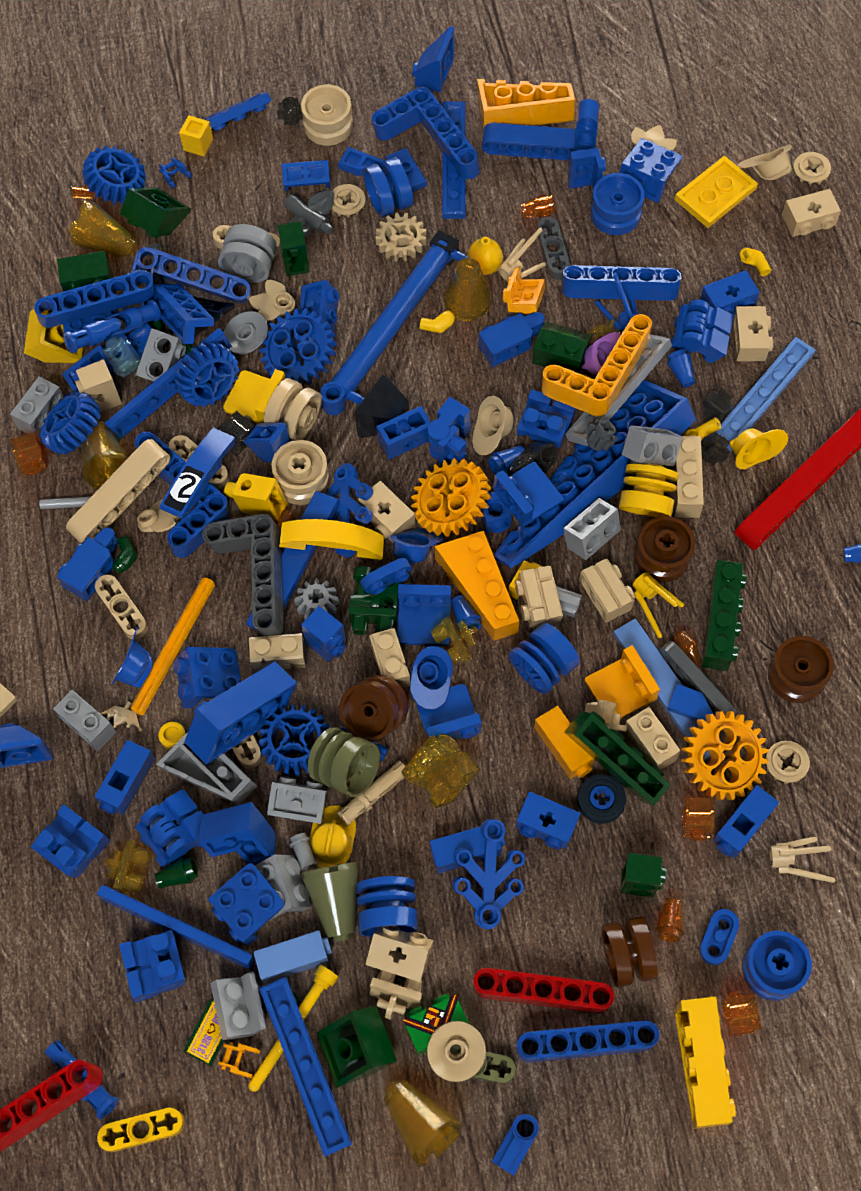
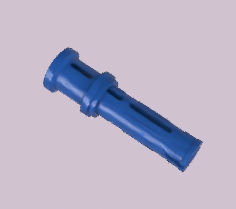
[45,1040,119,1120]

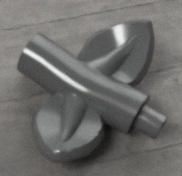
[284,190,334,238]

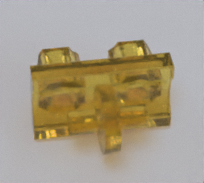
[431,616,478,664]
[102,839,152,895]

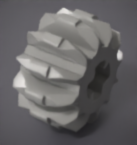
[294,578,339,620]

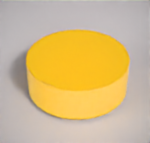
[158,722,186,750]

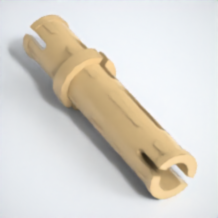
[337,761,410,826]

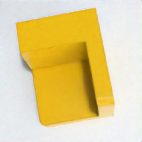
[179,115,213,157]

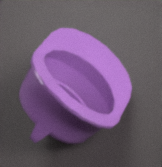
[582,332,621,376]

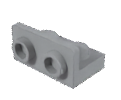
[267,776,329,824]
[210,972,266,1040]

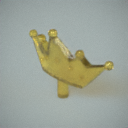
[587,319,622,340]

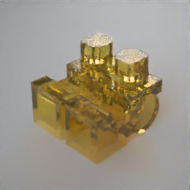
[401,734,480,808]

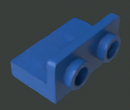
[299,280,339,332]

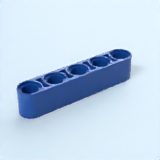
[562,265,682,301]
[34,270,155,328]
[516,1021,660,1063]

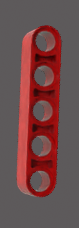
[473,968,615,1013]
[0,1060,103,1152]

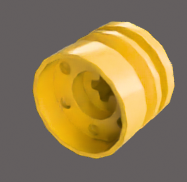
[618,463,679,517]

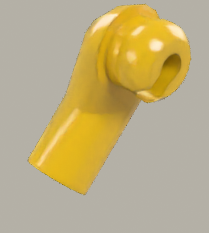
[739,248,772,276]
[685,418,722,442]

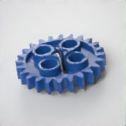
[259,308,337,385]

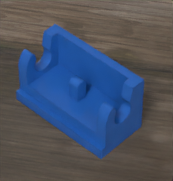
[282,160,331,191]

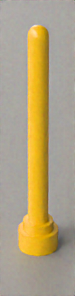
[248,964,338,1092]

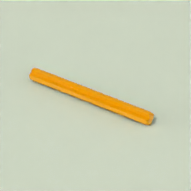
[130,577,215,716]

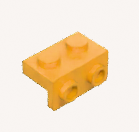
[503,268,546,314]

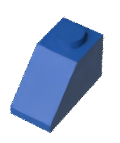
[244,422,290,462]

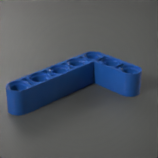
[371,87,480,179]
[482,99,599,161]
[122,247,252,310]
[135,432,230,558]

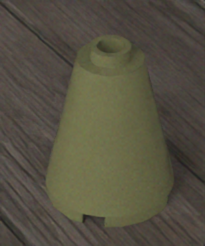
[302,862,358,942]

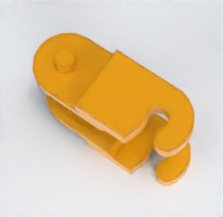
[217,1042,261,1079]

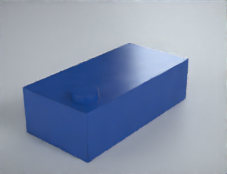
[184,662,297,765]

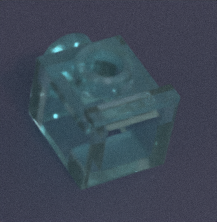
[102,337,141,378]

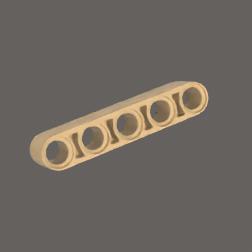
[66,439,171,543]

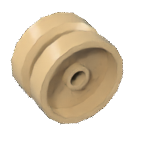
[301,84,353,146]
[264,378,322,441]
[271,440,330,505]

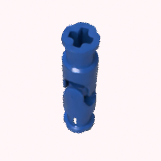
[63,300,161,354]

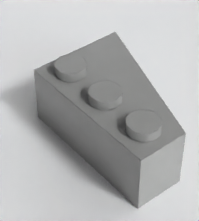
[156,732,257,805]

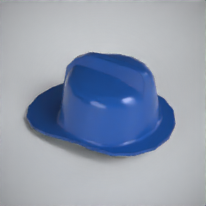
[389,528,444,565]
[111,627,152,688]
[410,646,453,710]

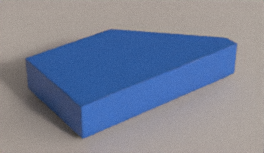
[338,147,383,176]
[667,684,714,721]

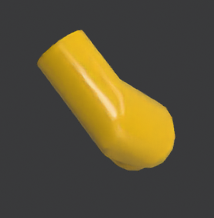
[420,311,455,333]

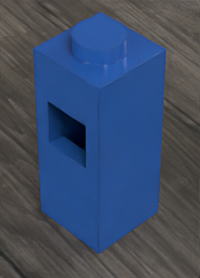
[94,740,155,815]
[713,785,779,858]
[430,825,505,874]

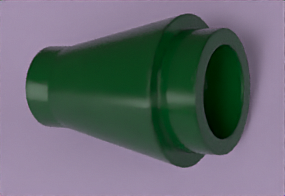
[155,857,199,889]

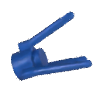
[595,273,638,333]

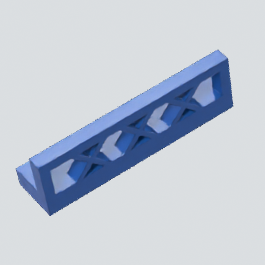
[151,283,214,344]

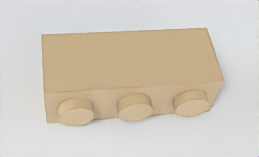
[672,436,704,518]

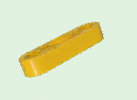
[97,1108,184,1152]

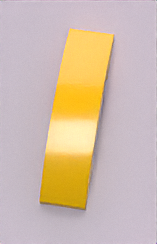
[279,519,384,560]

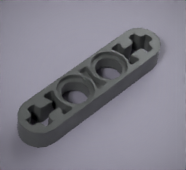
[659,641,738,717]

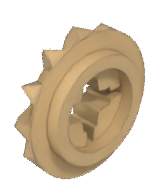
[793,152,831,185]
[331,184,366,218]
[765,741,810,784]

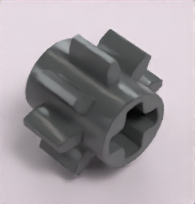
[585,419,618,451]

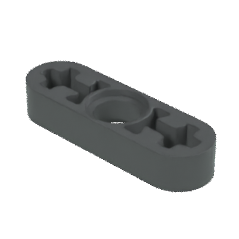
[537,217,570,280]

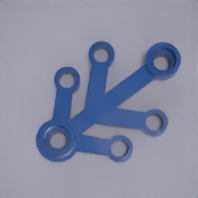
[326,463,373,558]
[452,819,525,929]

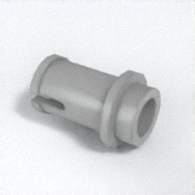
[289,833,317,870]

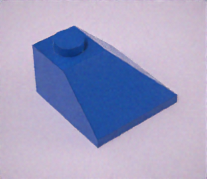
[412,26,454,93]
[0,724,54,768]

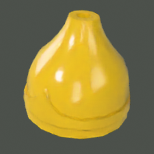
[467,237,503,275]

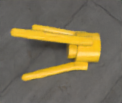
[632,572,684,639]

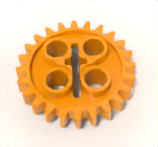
[411,458,491,537]
[681,711,769,800]

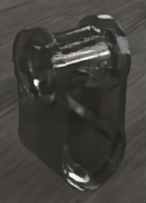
[509,442,558,473]

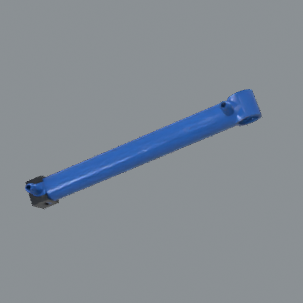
[320,230,471,415]

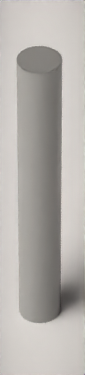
[39,496,92,509]

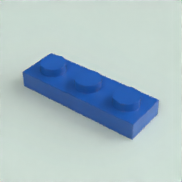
[203,92,271,131]

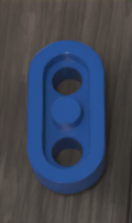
[360,558,412,595]
[699,909,739,966]

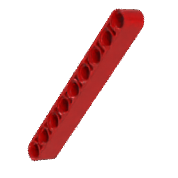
[734,408,861,551]

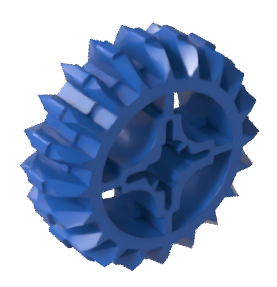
[82,145,146,205]
[174,341,239,408]
[40,391,101,455]
[259,703,330,777]

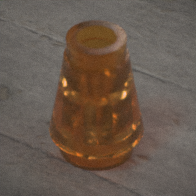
[520,193,556,217]
[656,898,684,943]

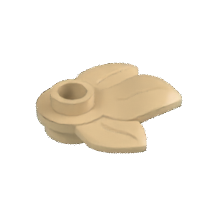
[631,125,677,151]
[249,280,296,322]
[137,498,179,532]

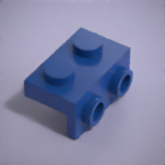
[567,148,606,189]

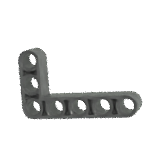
[202,514,284,636]

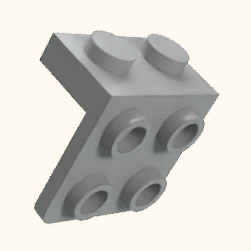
[255,854,311,921]

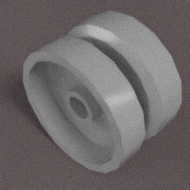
[218,224,277,283]

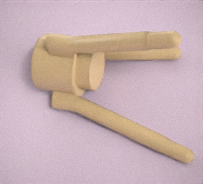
[498,228,546,282]
[769,837,835,883]

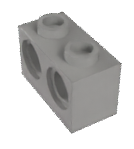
[136,328,186,382]
[10,376,64,439]
[622,425,683,466]
[563,498,621,560]
[53,690,116,752]

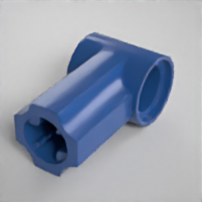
[492,1114,539,1176]

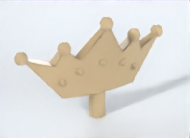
[100,701,142,732]

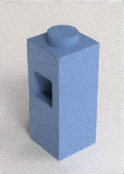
[253,931,332,984]

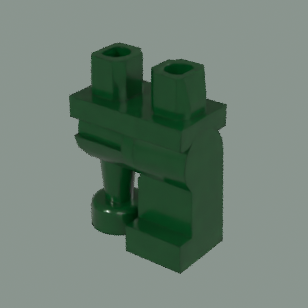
[348,566,401,635]

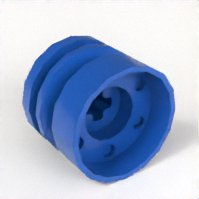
[508,622,580,694]
[356,876,418,937]

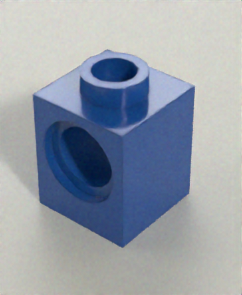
[480,492,512,533]

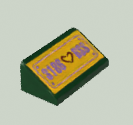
[183,998,225,1067]

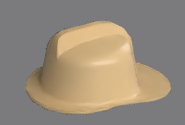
[737,145,792,180]
[472,396,514,455]

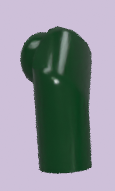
[112,536,137,573]

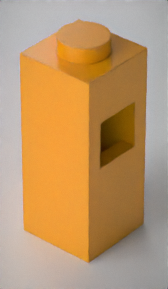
[534,705,594,780]

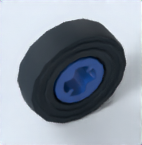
[577,774,626,824]

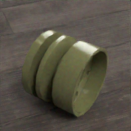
[308,727,380,797]

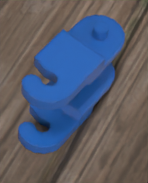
[159,157,192,189]

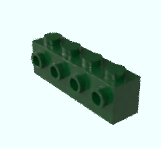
[701,560,747,671]
[564,711,671,806]

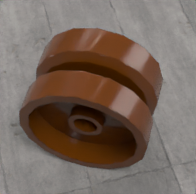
[634,516,695,582]
[768,636,834,703]
[339,675,408,742]
[601,916,658,988]

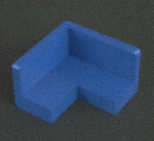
[198,802,276,865]

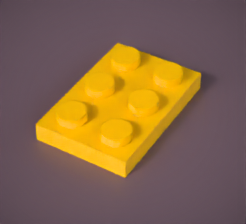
[675,156,758,228]

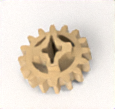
[376,213,426,262]

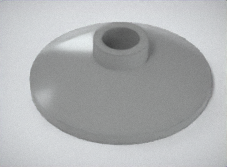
[224,311,268,355]

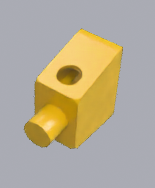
[224,473,288,524]

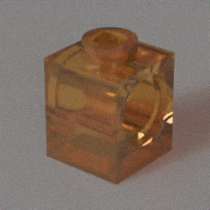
[10,432,47,476]
[682,797,715,841]
[721,990,762,1037]

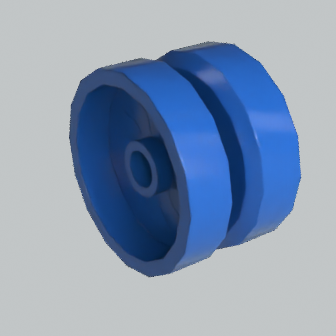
[363,157,413,218]
[590,173,644,235]
[742,930,812,1001]

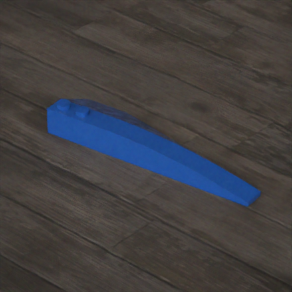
[493,380,696,568]

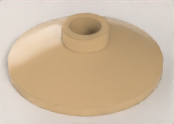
[427,1021,486,1082]

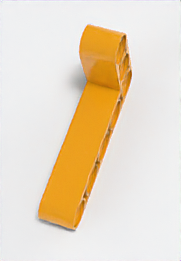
[541,314,652,416]

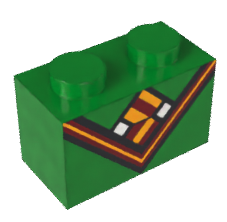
[403,994,469,1056]

